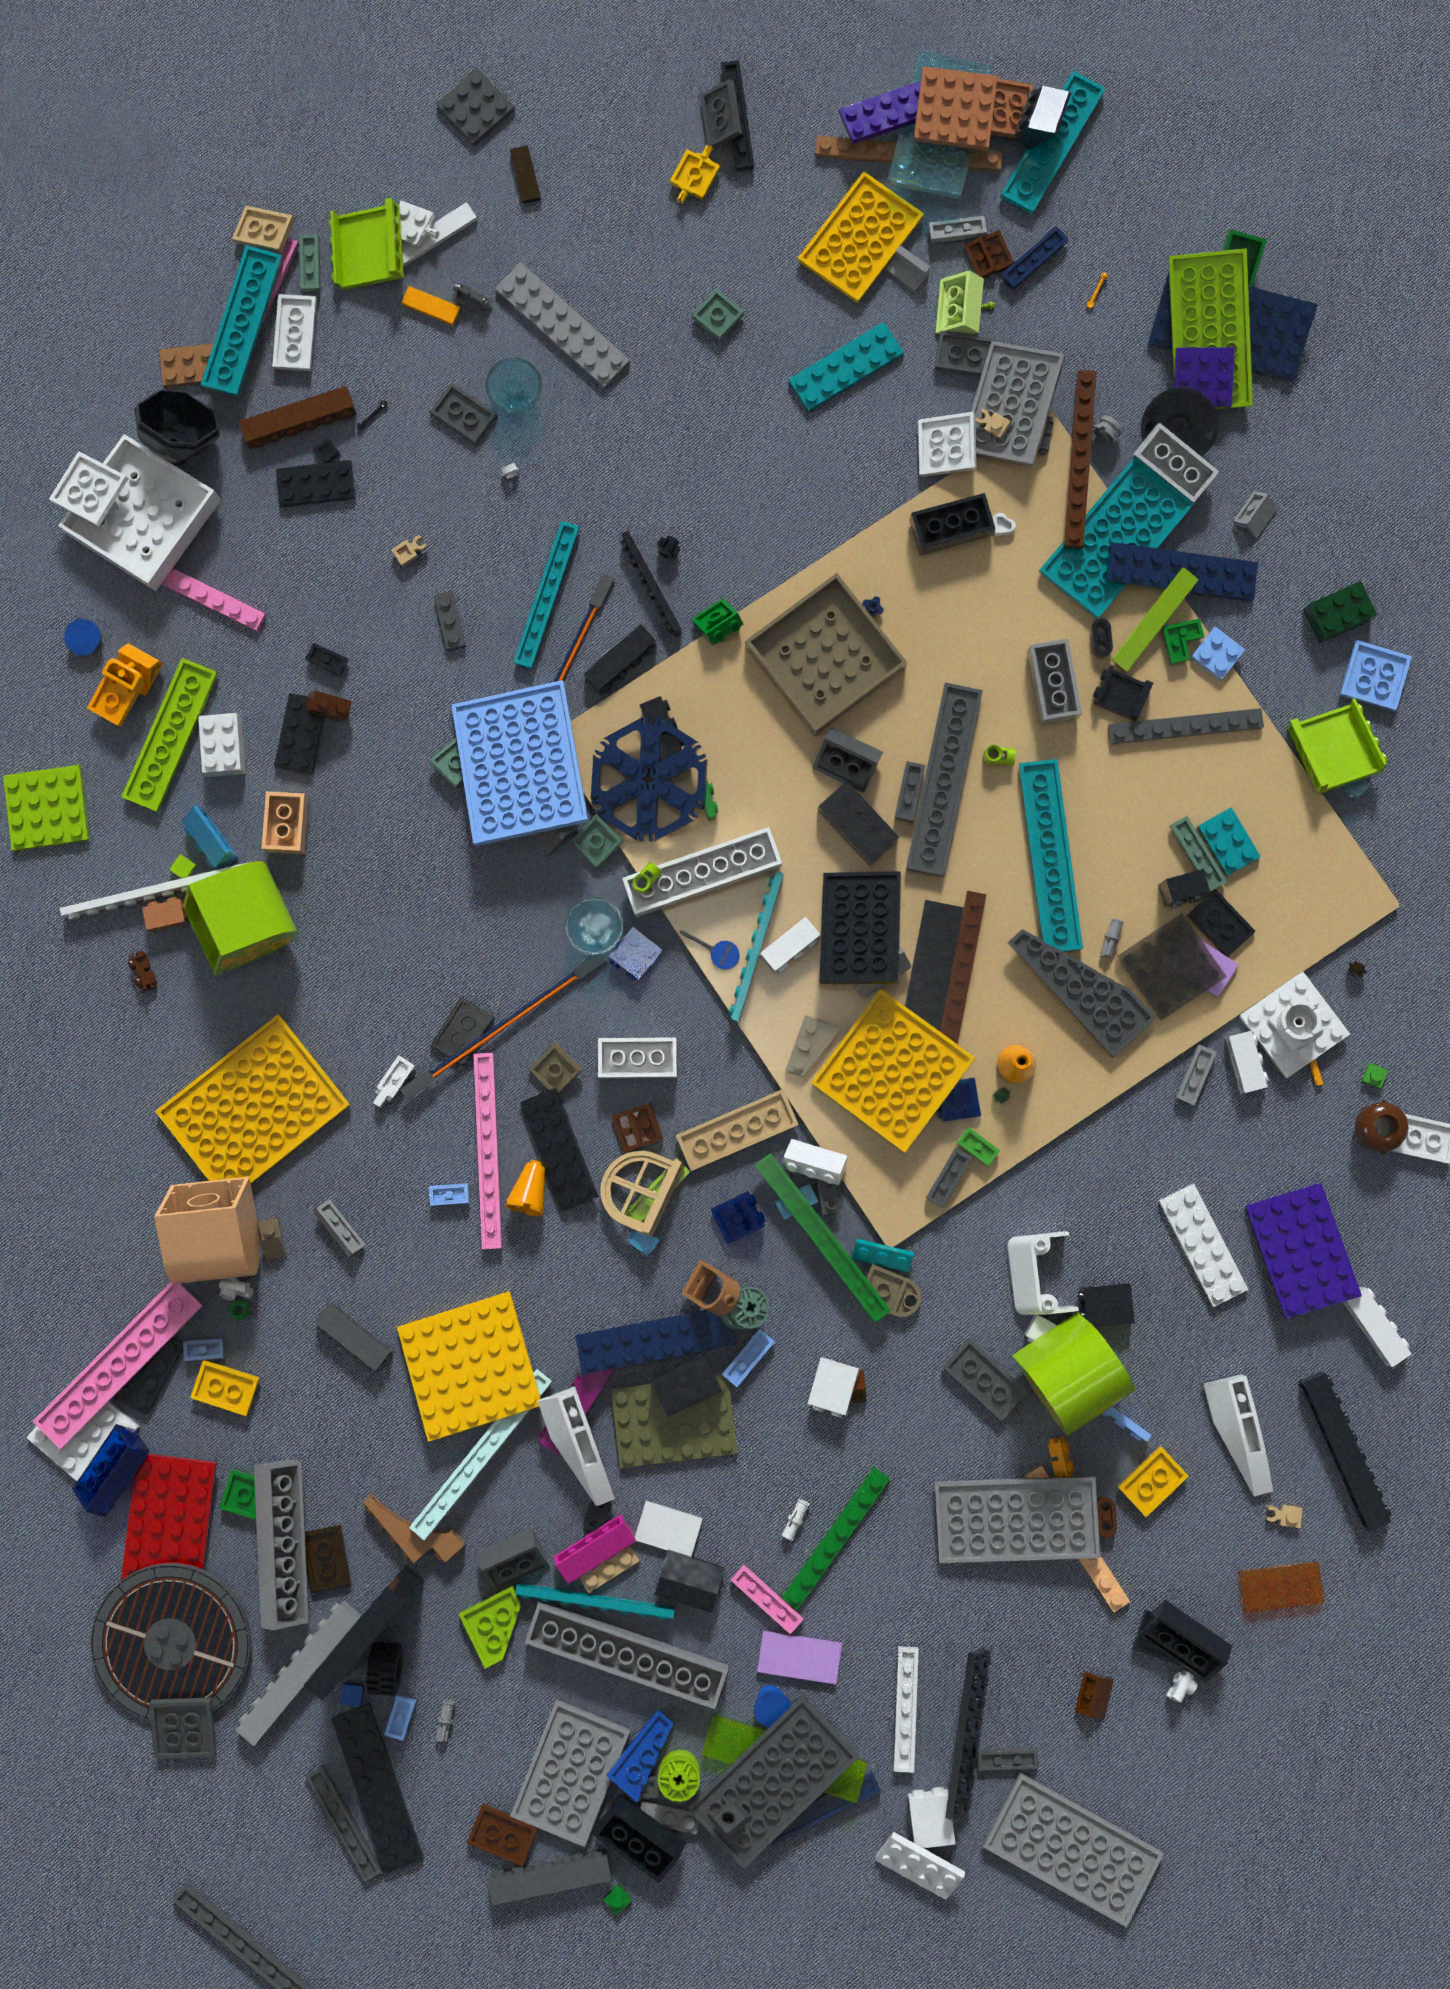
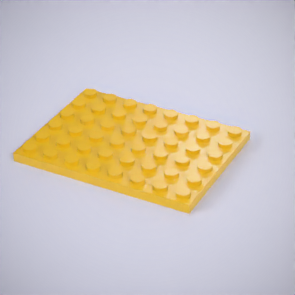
[155,1014,351,1184]

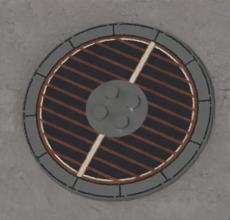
[90,1563,251,1721]

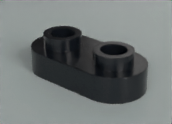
[1091,618,1113,658]
[584,1500,612,1532]

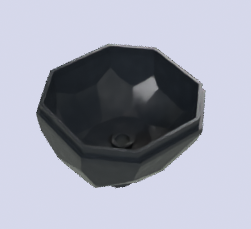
[134,389,220,466]

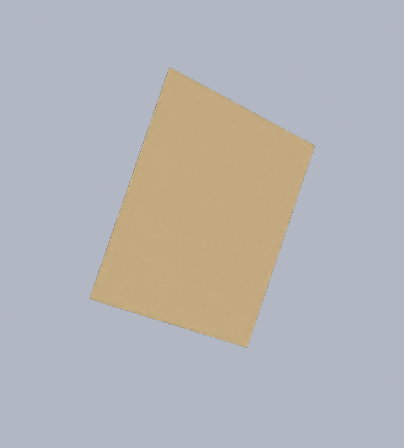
[571,410,1399,1247]

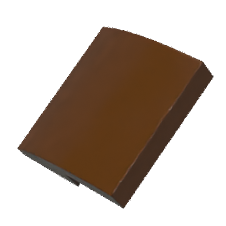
[964,230,1014,278]
[612,1103,663,1153]

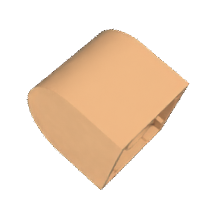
[154,1177,260,1284]

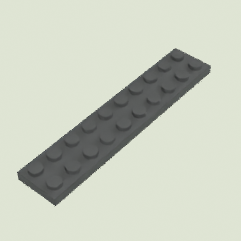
[906,682,983,877]

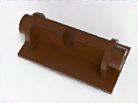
[128,951,157,993]

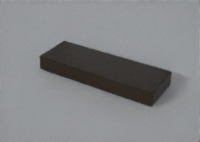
[510,145,541,204]

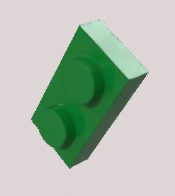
[705,780,718,821]

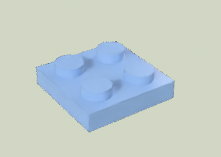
[1190,627,1246,681]

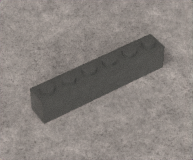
[488,1849,613,1906]

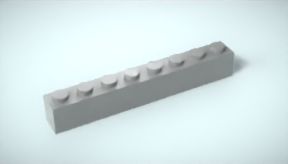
[236,1600,362,1746]

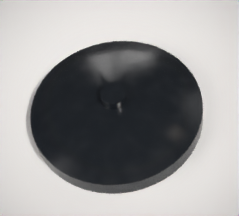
[1140,387,1218,457]

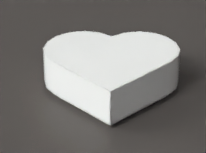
[993,513,1016,537]

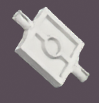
[399,201,439,248]

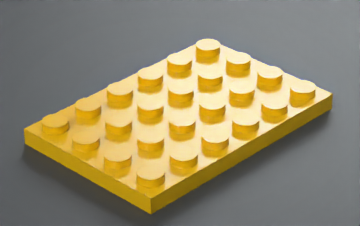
[797,171,924,304]

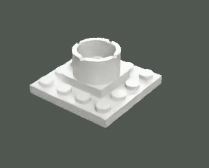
[1239,972,1350,1079]

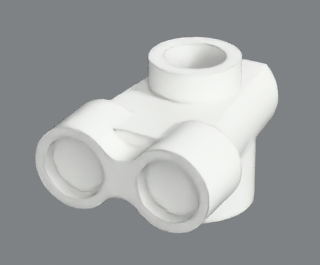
[219,1278,253,1301]
[1166,1670,1198,1703]

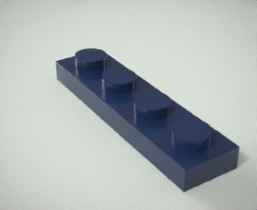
[1000,226,1069,290]

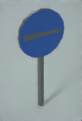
[680,930,740,969]

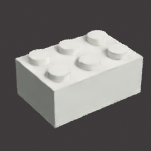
[198,713,246,777]

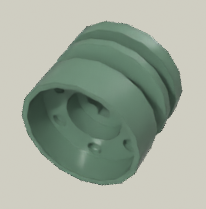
[720,1287,769,1330]

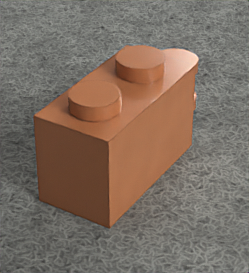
[142,897,189,932]

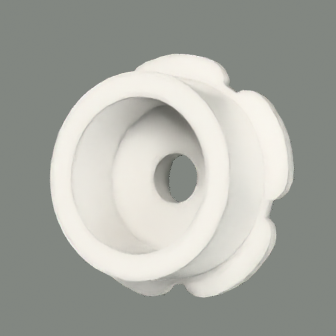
[501,463,519,479]

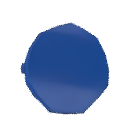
[64,618,102,656]
[754,1685,791,1728]

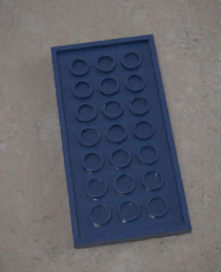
[1148,271,1318,381]

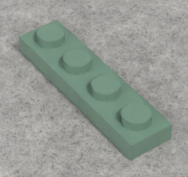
[1169,816,1227,892]

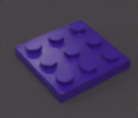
[1174,347,1235,407]

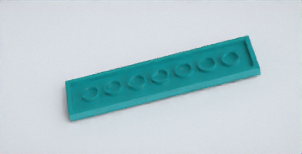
[1000,71,1106,215]
[201,245,283,397]

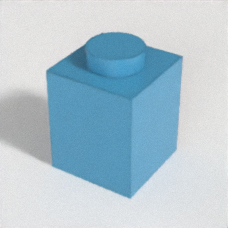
[629,1230,660,1256]

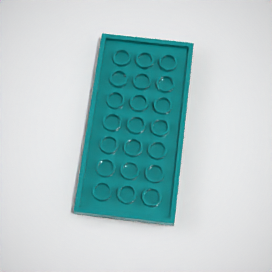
[1039,456,1195,619]

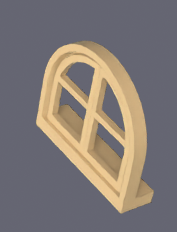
[600,1151,684,1238]

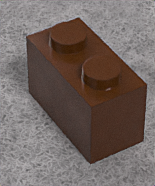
[305,691,352,722]

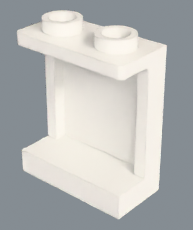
[808,1357,861,1418]
[908,1787,955,1848]

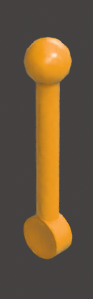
[1086,273,1108,309]

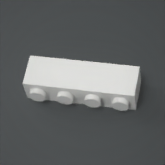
[1343,1287,1411,1367]

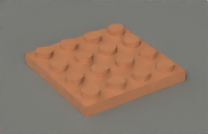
[913,66,997,151]

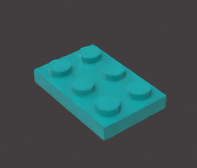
[1197,807,1261,876]

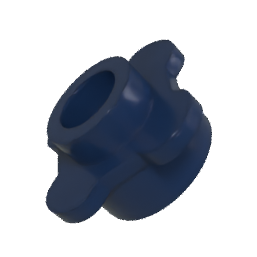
[862,596,884,617]

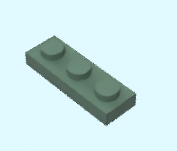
[299,234,320,292]

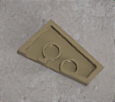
[786,1015,842,1077]

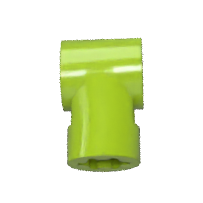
[982,744,1016,766]
[633,862,663,895]

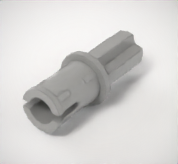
[1100,918,1124,958]
[435,1699,455,1742]

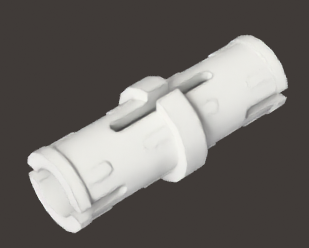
[781,1499,810,1541]

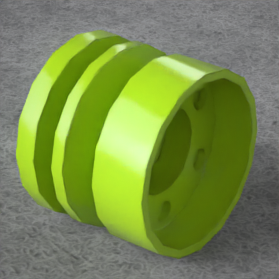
[658,1749,701,1802]

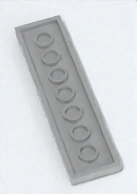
[495,262,630,389]

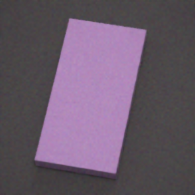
[757,1630,842,1684]

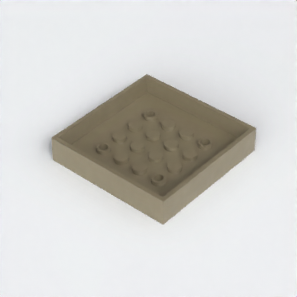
[745,573,907,736]

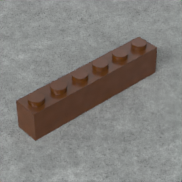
[239,385,357,448]

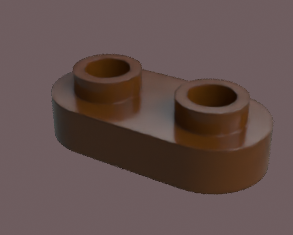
[1097,1497,1117,1538]

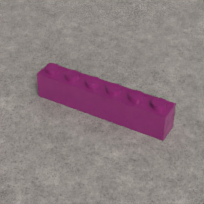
[539,1368,615,1455]

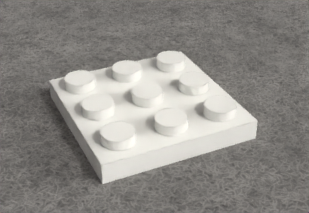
[918,412,977,477]
[49,451,128,527]

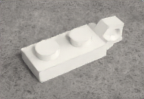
[373,1055,416,1108]

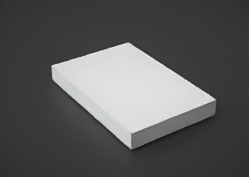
[635,1500,703,1556]

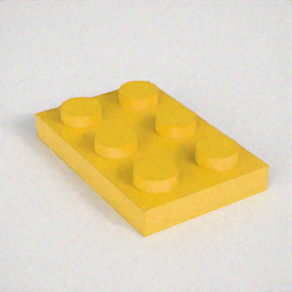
[190,1360,260,1416]
[1117,1446,1189,1517]

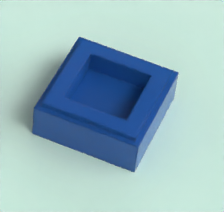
[340,1682,364,1707]

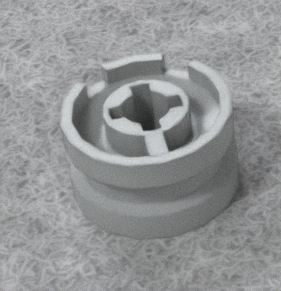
[1093,415,1123,445]

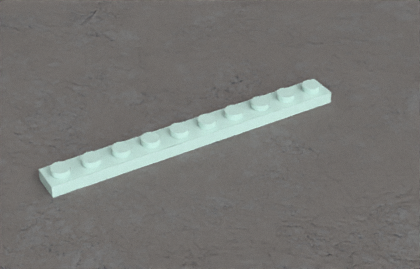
[409,1369,553,1541]

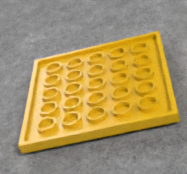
[811,989,976,1153]
[397,1291,541,1442]

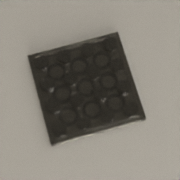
[1116,913,1227,1021]

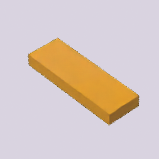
[401,286,461,326]

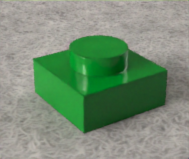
[603,1883,632,1915]

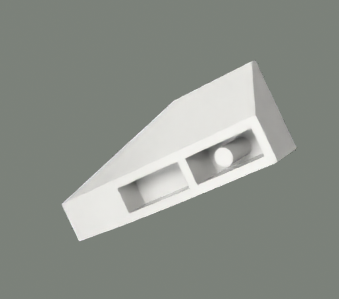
[1203,1374,1273,1496]
[538,1387,615,1506]

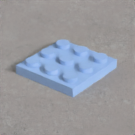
[1339,640,1412,712]

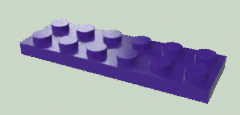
[839,81,921,144]

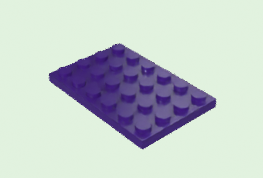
[1245,1183,1362,1319]

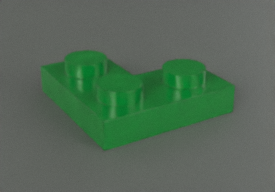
[1161,618,1204,665]

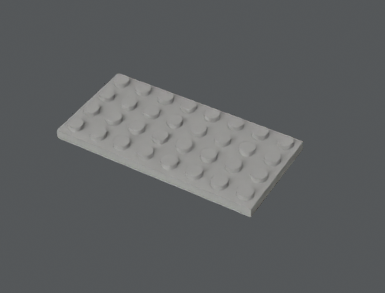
[935,1476,1100,1563]
[983,1773,1164,1927]

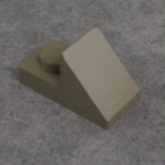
[258,1217,287,1260]

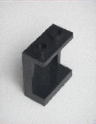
[1092,665,1153,721]
[1078,1283,1135,1327]

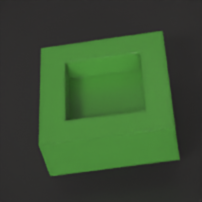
[1361,1063,1388,1089]

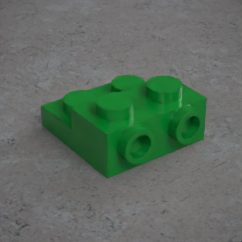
[691,598,744,645]

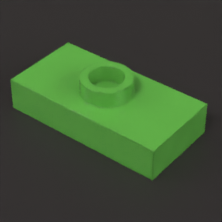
[956,1127,1000,1166]

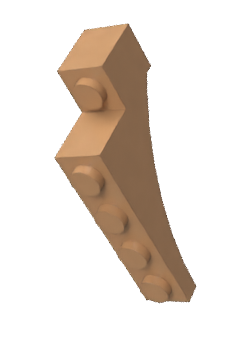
[363,1494,466,1563]

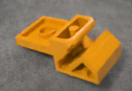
[87,644,164,727]

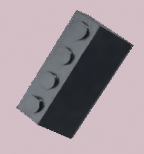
[1138,1600,1232,1682]

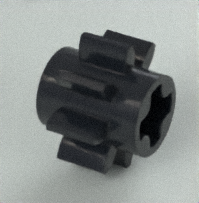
[657,535,680,559]

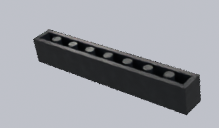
[1299,1372,1392,1532]

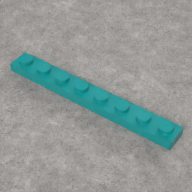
[513,521,580,670]
[728,871,783,1023]
[515,1583,675,1621]

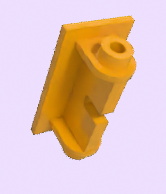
[1048,1436,1074,1477]

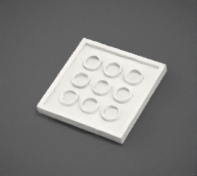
[27,1401,140,1489]

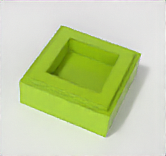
[169,854,197,878]

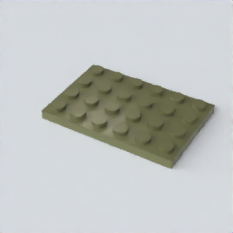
[611,1374,738,1468]

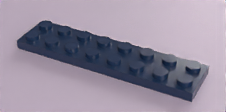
[1106,542,1258,601]
[575,1310,737,1375]

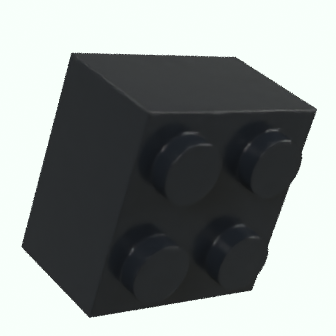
[1158,869,1210,908]

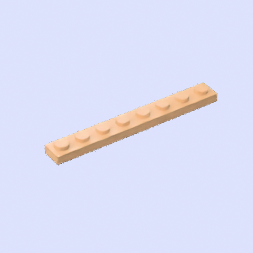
[1024,1465,1130,1612]

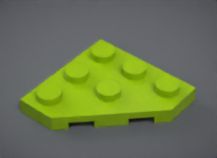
[459,1585,522,1669]

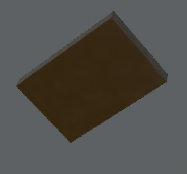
[305,1524,352,1593]

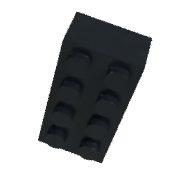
[909,493,996,555]
[818,781,899,867]
[593,1794,686,1883]

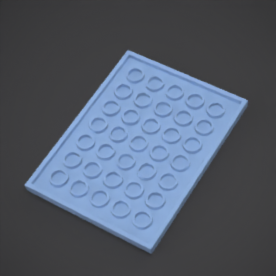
[452,680,589,846]

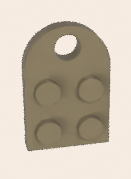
[857,1264,921,1317]

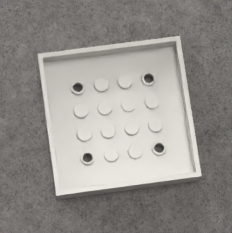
[58,434,221,591]

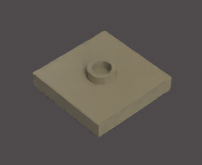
[528,1042,583,1094]

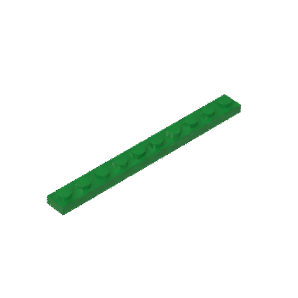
[755,1153,891,1323]

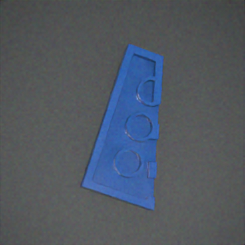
[606,1709,673,1802]

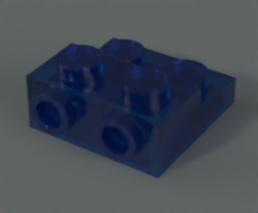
[608,927,663,981]
[937,1077,981,1122]
[710,1191,766,1245]

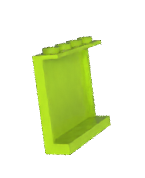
[329,198,404,290]
[1287,698,1387,794]

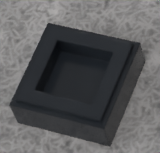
[313,438,341,463]

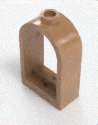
[681,1259,740,1316]

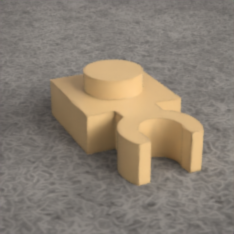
[975,409,1012,440]
[391,535,427,567]
[1265,1504,1303,1528]

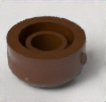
[1355,1100,1409,1155]

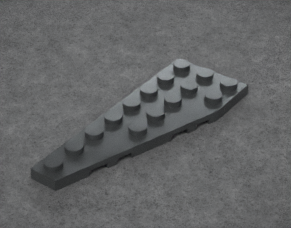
[1007,929,1156,1057]

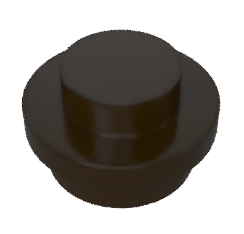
[1348,961,1367,977]

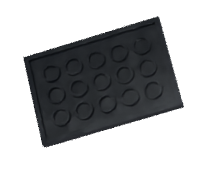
[819,871,901,984]

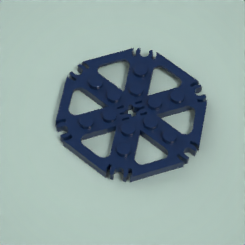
[591,717,708,842]

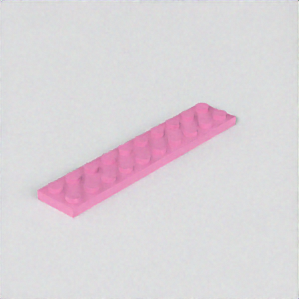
[33,1282,204,1450]

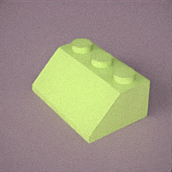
[936,270,984,335]

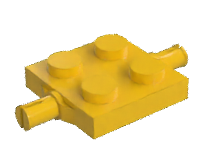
[670,145,720,204]

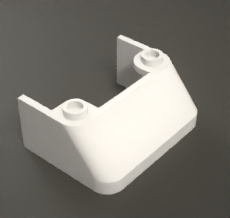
[1007,1231,1079,1315]

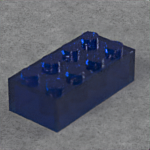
[72,1424,150,1517]

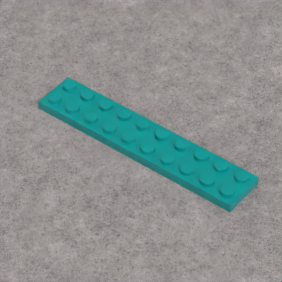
[1018,759,1083,952]

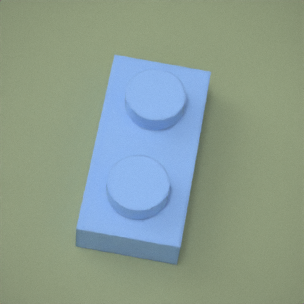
[429,1183,470,1206]
[384,1694,417,1741]

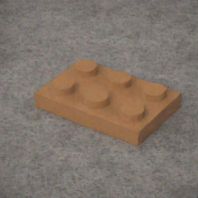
[160,343,214,388]

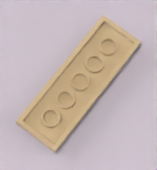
[676,1089,799,1171]

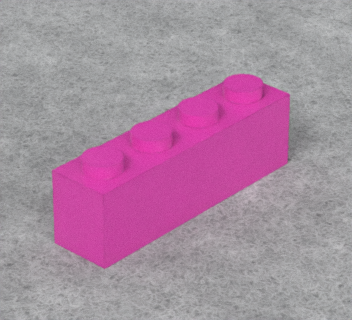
[554,1514,636,1584]

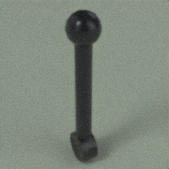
[357,400,388,429]

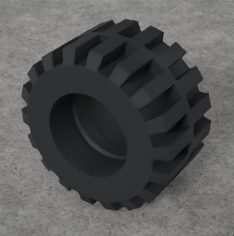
[366,1642,403,1696]

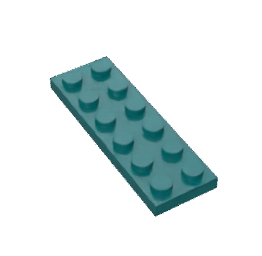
[788,322,904,412]

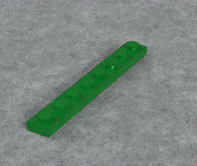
[781,1467,890,1610]

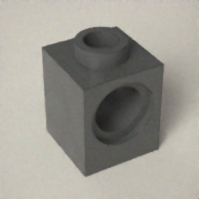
[714,1796,747,1834]

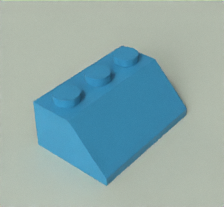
[182,805,238,870]

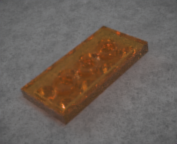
[1238,1561,1325,1613]

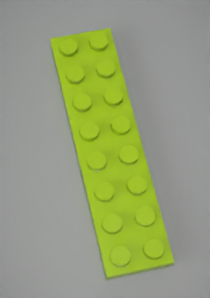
[121,658,219,812]

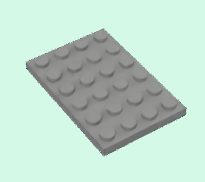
[971,341,1065,466]
[510,1699,630,1847]

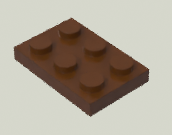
[466,1803,537,1866]

